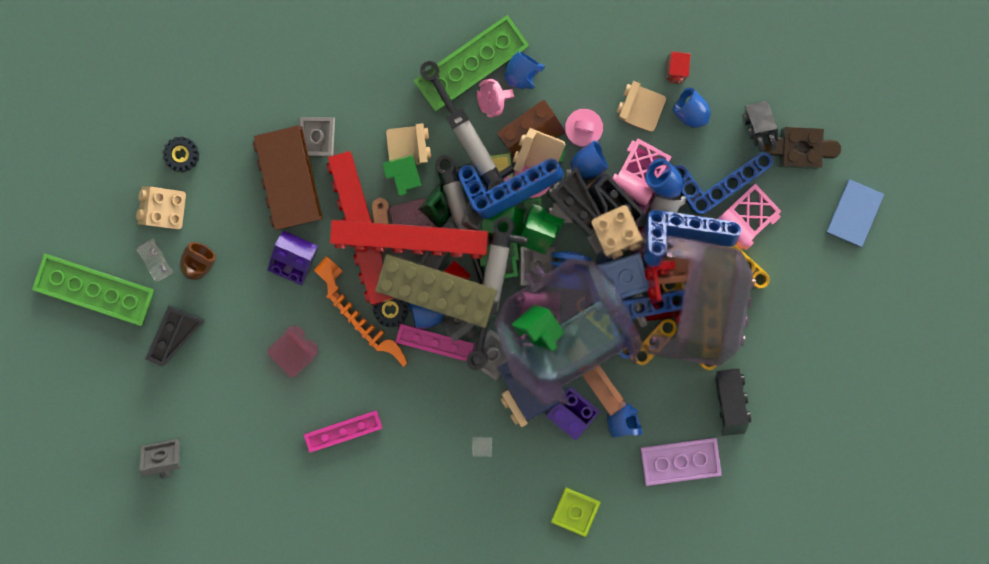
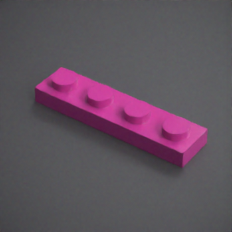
[395,324,474,361]
[304,410,383,453]

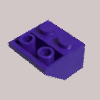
[267,230,318,286]
[545,386,600,441]

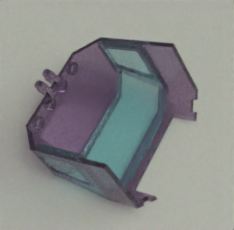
[495,259,643,405]

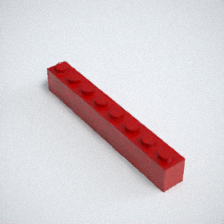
[326,151,394,306]
[330,220,488,259]

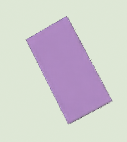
[640,437,722,486]

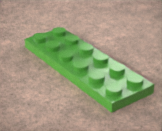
[413,14,529,112]
[32,253,155,326]

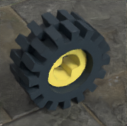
[163,136,199,172]
[373,298,408,327]

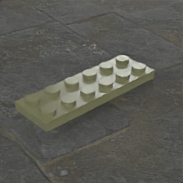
[375,254,498,328]

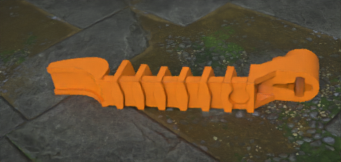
[314,256,407,367]

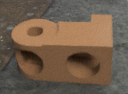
[372,198,390,224]

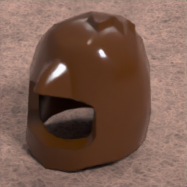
[179,242,216,280]

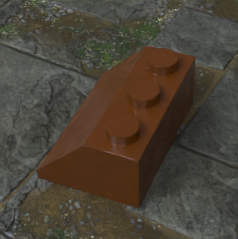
[497,99,565,158]

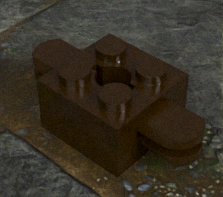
[764,127,841,169]

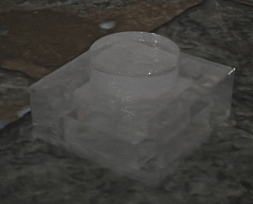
[473,437,492,457]

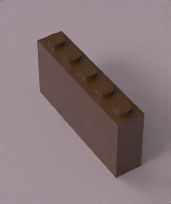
[253,125,323,230]

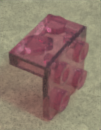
[390,198,434,227]
[267,325,320,378]

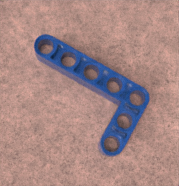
[674,152,773,214]
[459,159,564,219]
[644,210,742,266]
[609,287,705,359]

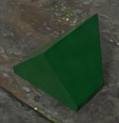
[418,182,451,228]

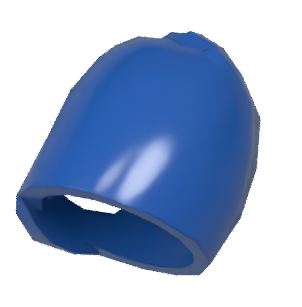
[504,51,545,89]
[673,87,711,128]
[570,141,608,180]
[645,159,683,199]
[407,302,445,329]
[607,403,643,438]

